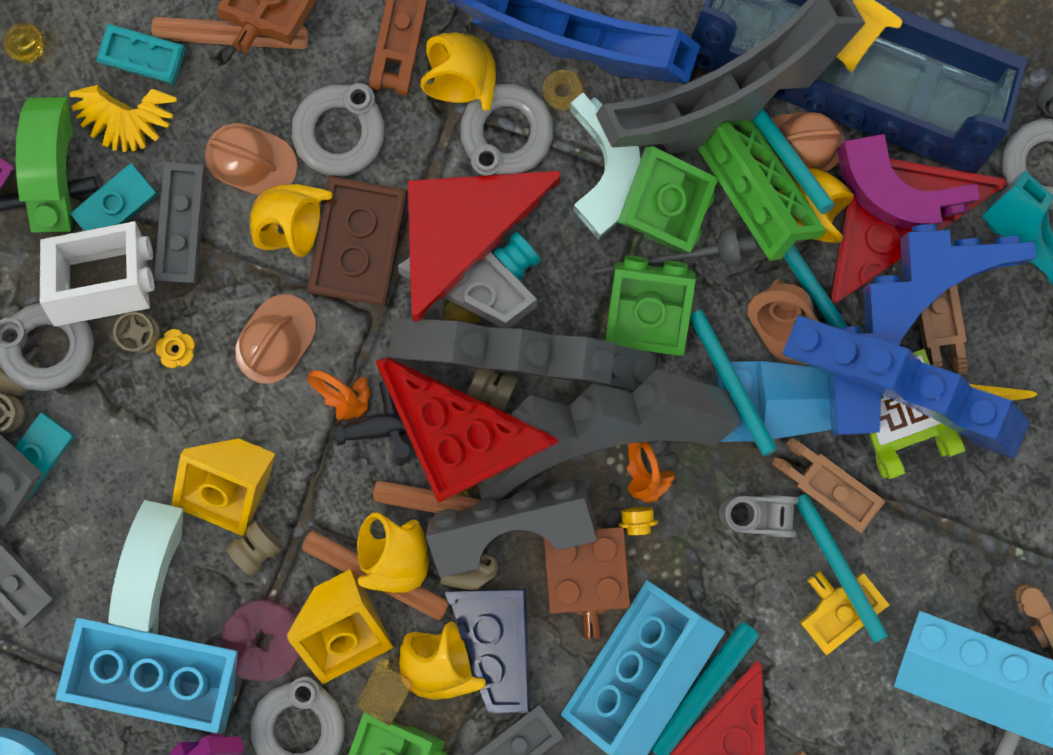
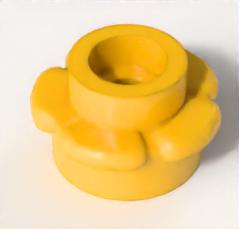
[156,329,195,368]
[618,507,658,535]

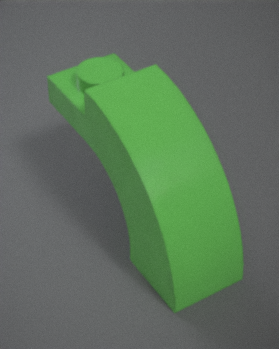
[16,97,75,233]

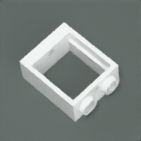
[40,221,155,327]

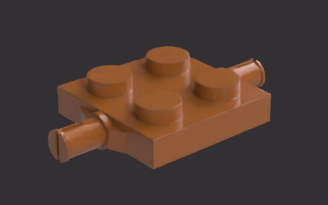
[217,0,317,53]
[544,526,631,639]

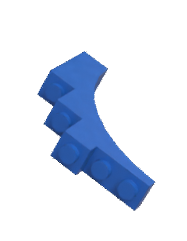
[448,0,700,84]
[828,224,1036,436]
[783,315,1030,459]

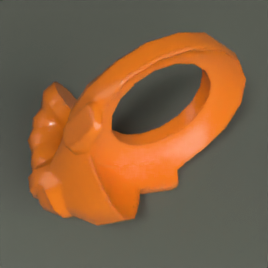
[307,370,371,422]
[626,442,675,503]

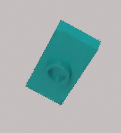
[96,23,186,86]
[70,163,159,231]
[14,412,76,500]

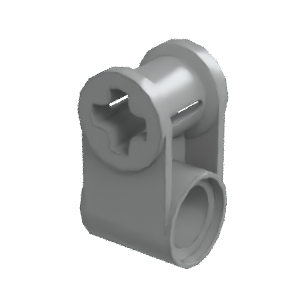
[718,495,798,538]

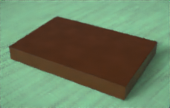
[307,176,408,307]

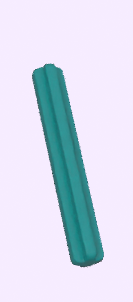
[651,622,759,755]

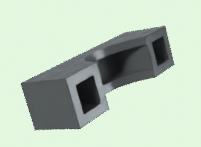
[426,480,597,578]

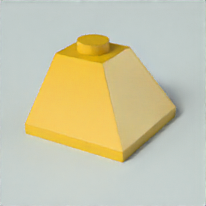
[171,438,275,537]
[287,569,394,685]

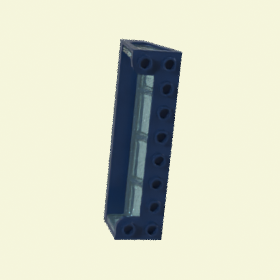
[691,0,1027,174]

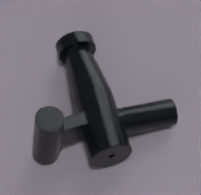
[334,381,410,466]

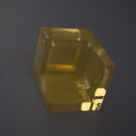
[355,658,413,726]

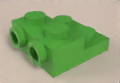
[618,146,718,253]
[605,256,696,356]
[349,711,447,755]

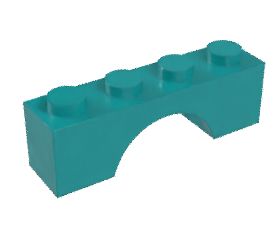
[981,170,1053,285]

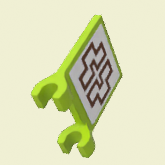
[869,349,965,479]

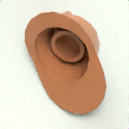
[752,112,845,175]
[205,123,298,196]
[747,278,819,366]
[235,294,316,384]

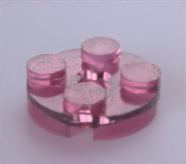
[222,599,300,681]

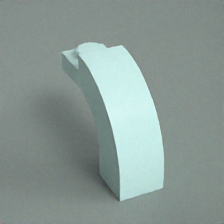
[570,93,641,240]
[108,500,183,634]

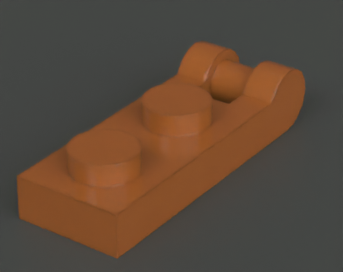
[369,0,429,96]

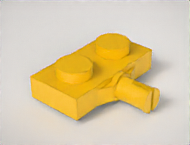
[799,570,889,655]

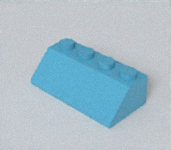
[561,580,726,755]
[894,611,1053,748]
[55,618,238,733]

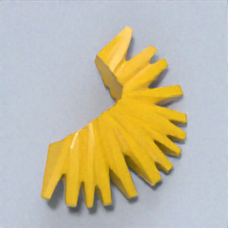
[69,85,177,152]

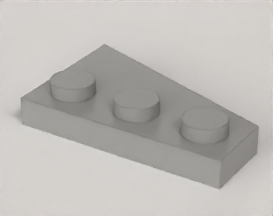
[398,252,537,328]

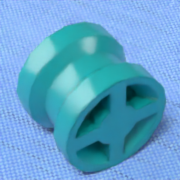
[492,232,542,281]

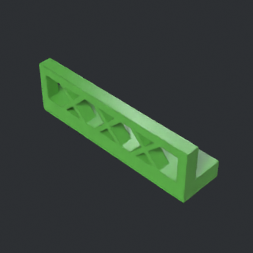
[698,120,826,261]

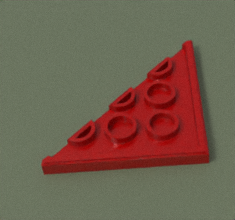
[830,158,1007,304]
[408,171,560,322]
[376,357,558,503]
[669,661,765,755]

